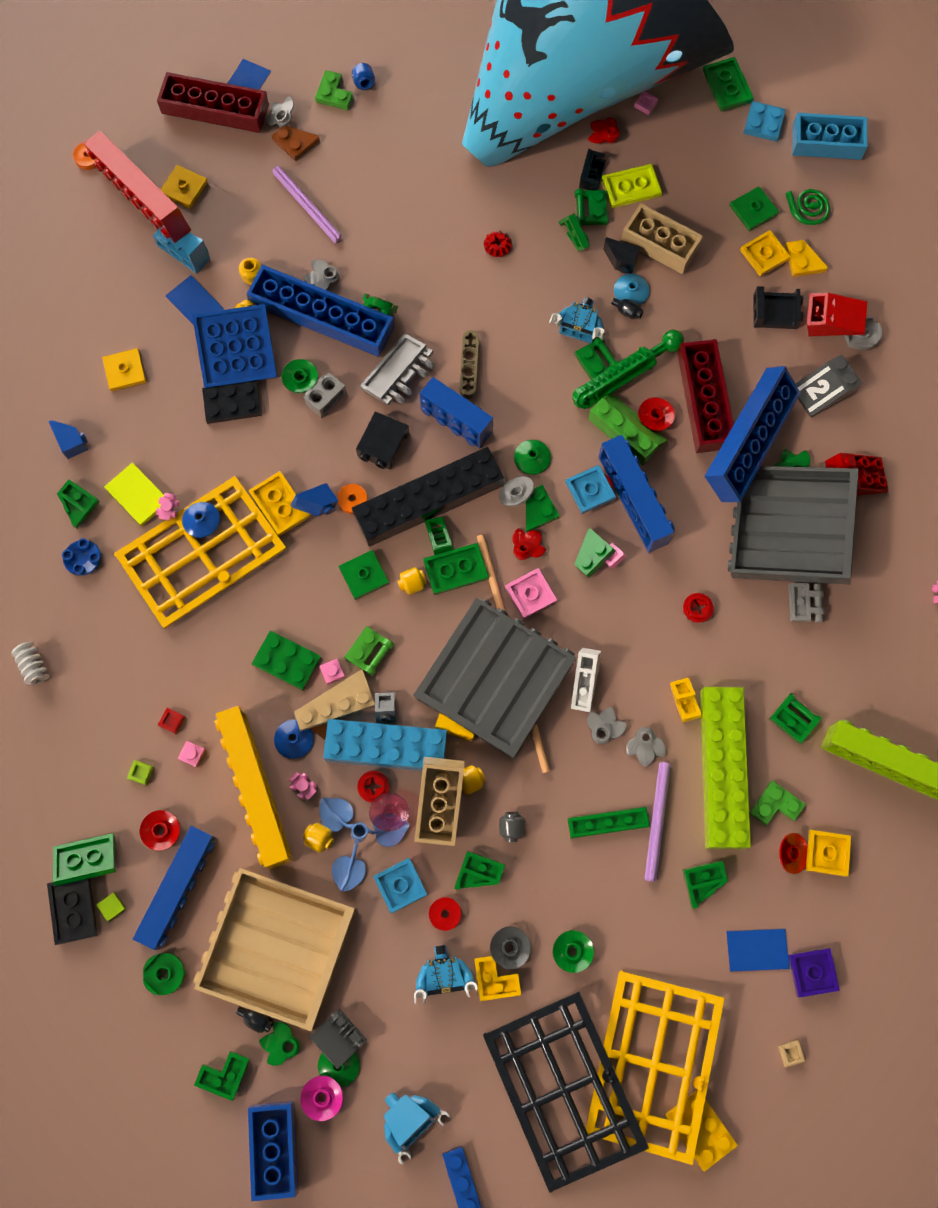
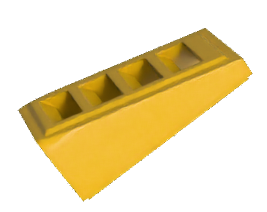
[435,713,474,742]

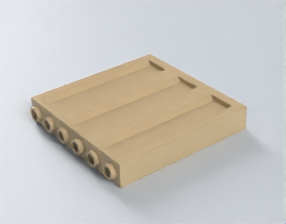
[193,868,356,1031]

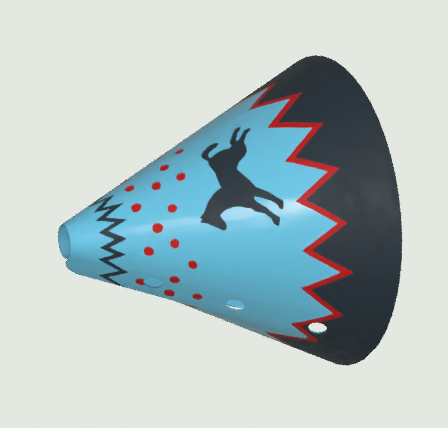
[462,0,734,167]

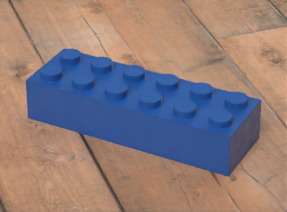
[598,435,675,553]

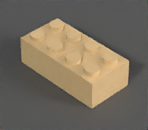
[621,203,703,274]
[414,757,464,846]

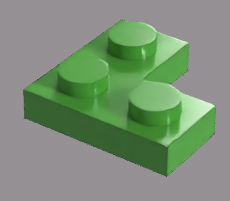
[315,70,353,110]
[749,781,806,825]

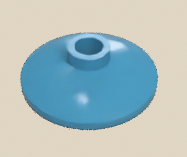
[614,274,649,305]

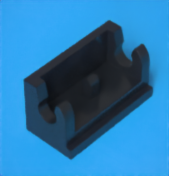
[579,148,606,190]

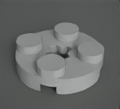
[844,315,882,351]

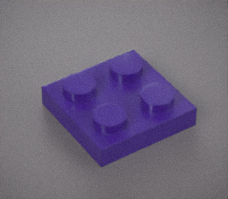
[788,948,840,998]

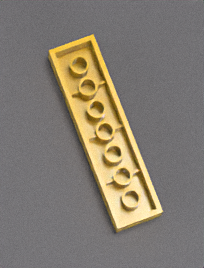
[214,706,293,870]

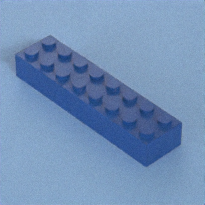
[246,265,394,357]
[705,366,800,502]

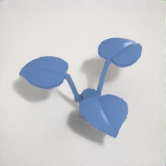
[319,797,410,892]

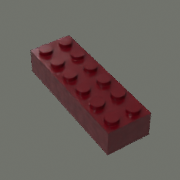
[157,72,269,133]
[677,339,734,453]

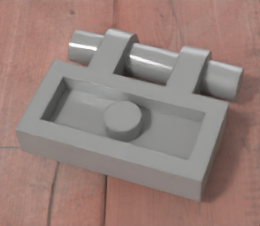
[788,583,825,623]

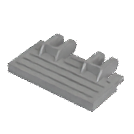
[360,334,434,406]

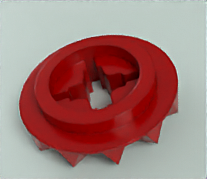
[484,230,512,257]
[683,593,714,623]
[357,771,389,803]

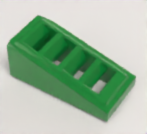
[425,516,453,555]

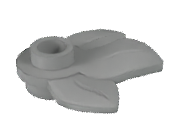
[265,96,294,127]
[303,260,339,290]
[587,707,626,744]
[626,727,666,767]

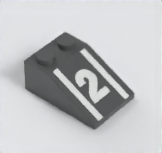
[796,354,863,417]

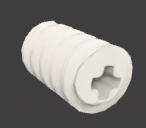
[11,642,50,685]

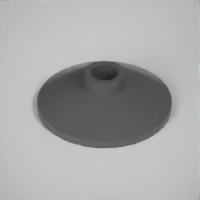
[490,927,531,969]

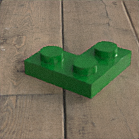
[194,1051,251,1101]

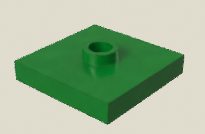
[729,186,779,232]
[338,550,389,600]

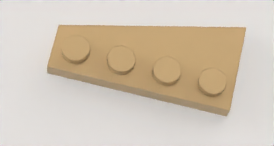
[294,669,375,732]

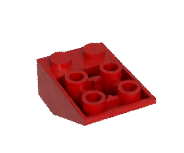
[807,293,868,337]
[825,453,889,496]

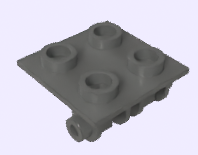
[309,1009,367,1069]

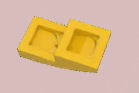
[670,677,702,723]

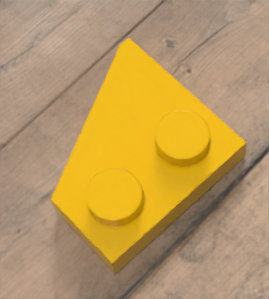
[785,240,828,277]

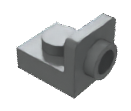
[375,692,396,724]

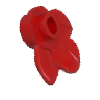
[588,117,620,144]
[512,528,546,560]

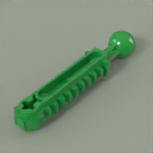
[572,329,685,409]

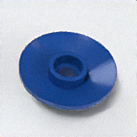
[182,502,220,538]
[274,720,313,759]

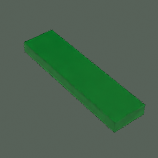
[567,807,650,839]

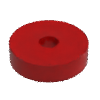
[429,897,461,931]

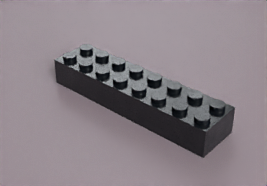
[352,447,504,547]

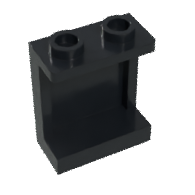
[753,286,804,329]
[356,411,409,470]

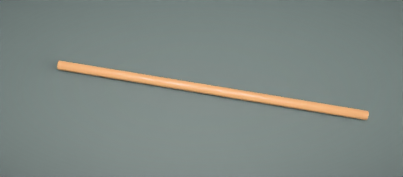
[477,535,550,773]

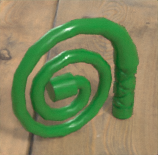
[785,189,830,225]

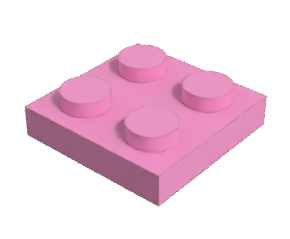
[505,568,557,620]

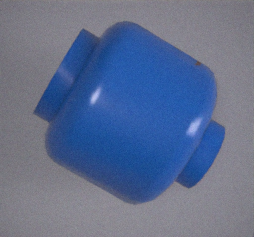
[352,63,375,90]

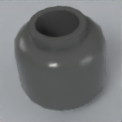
[499,812,525,842]

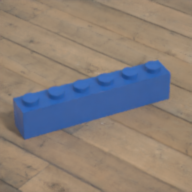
[132,826,216,950]

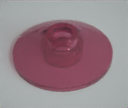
[369,793,409,831]

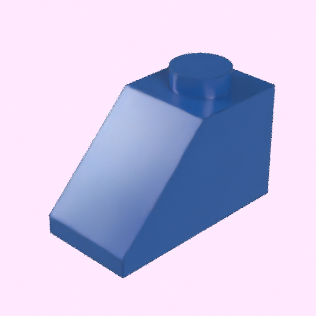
[48,420,88,459]
[291,483,338,516]

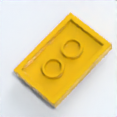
[248,471,310,537]
[664,1089,738,1172]

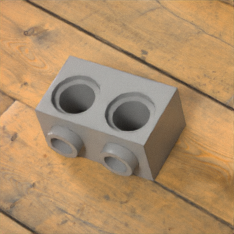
[303,372,347,418]

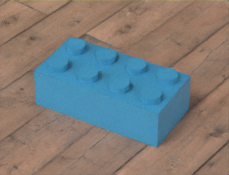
[792,113,867,160]

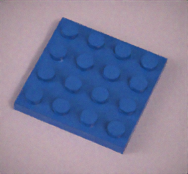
[192,304,277,388]

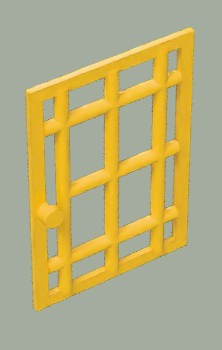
[114,476,286,629]
[586,970,724,1165]

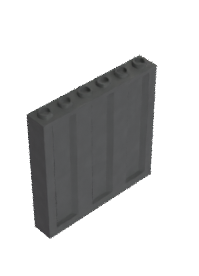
[728,466,859,584]
[413,598,576,760]

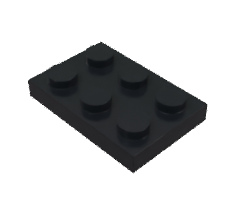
[202,380,262,424]
[47,878,98,945]

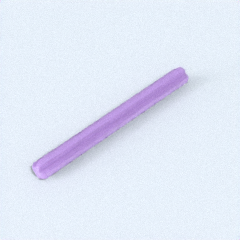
[272,166,342,243]
[645,762,671,882]

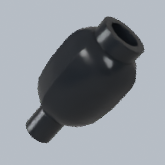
[611,298,644,319]
[236,1006,274,1033]

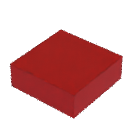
[158,708,185,734]

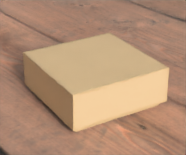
[778,1040,806,1068]

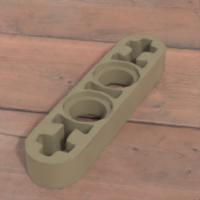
[460,330,479,399]

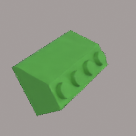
[588,393,667,466]

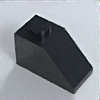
[603,237,640,274]

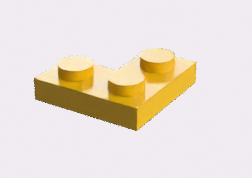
[474,956,521,1001]

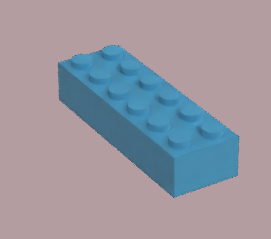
[323,719,447,771]

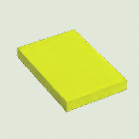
[602,164,662,208]
[104,462,164,527]

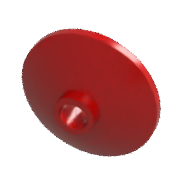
[638,397,675,431]
[139,810,180,851]
[779,833,808,874]

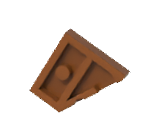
[272,126,320,161]

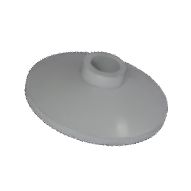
[499,476,534,507]

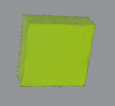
[127,760,154,786]
[97,892,126,922]

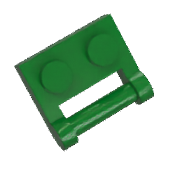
[574,189,607,225]
[574,337,619,380]
[769,692,822,744]

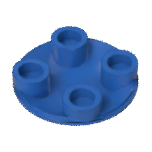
[62,538,101,576]

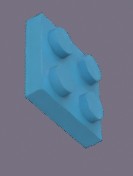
[743,101,785,142]
[565,465,616,514]
[373,858,427,914]

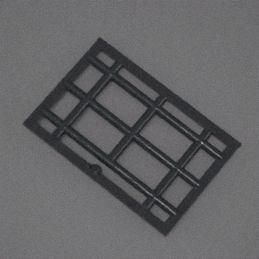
[483,991,649,1193]

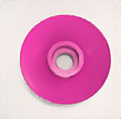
[300,1076,343,1121]

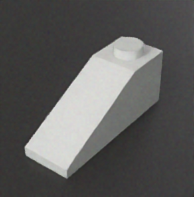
[571,648,601,712]

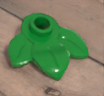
[774,449,810,467]
[259,1021,300,1066]

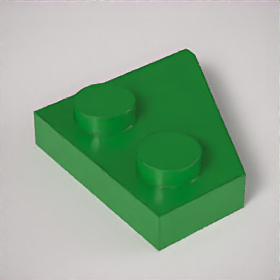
[558,213,590,251]
[526,484,559,533]
[454,851,505,890]
[682,860,728,909]

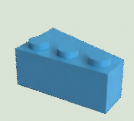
[153,228,210,274]

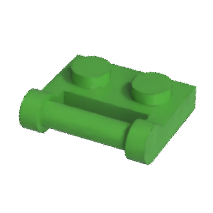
[344,626,395,676]

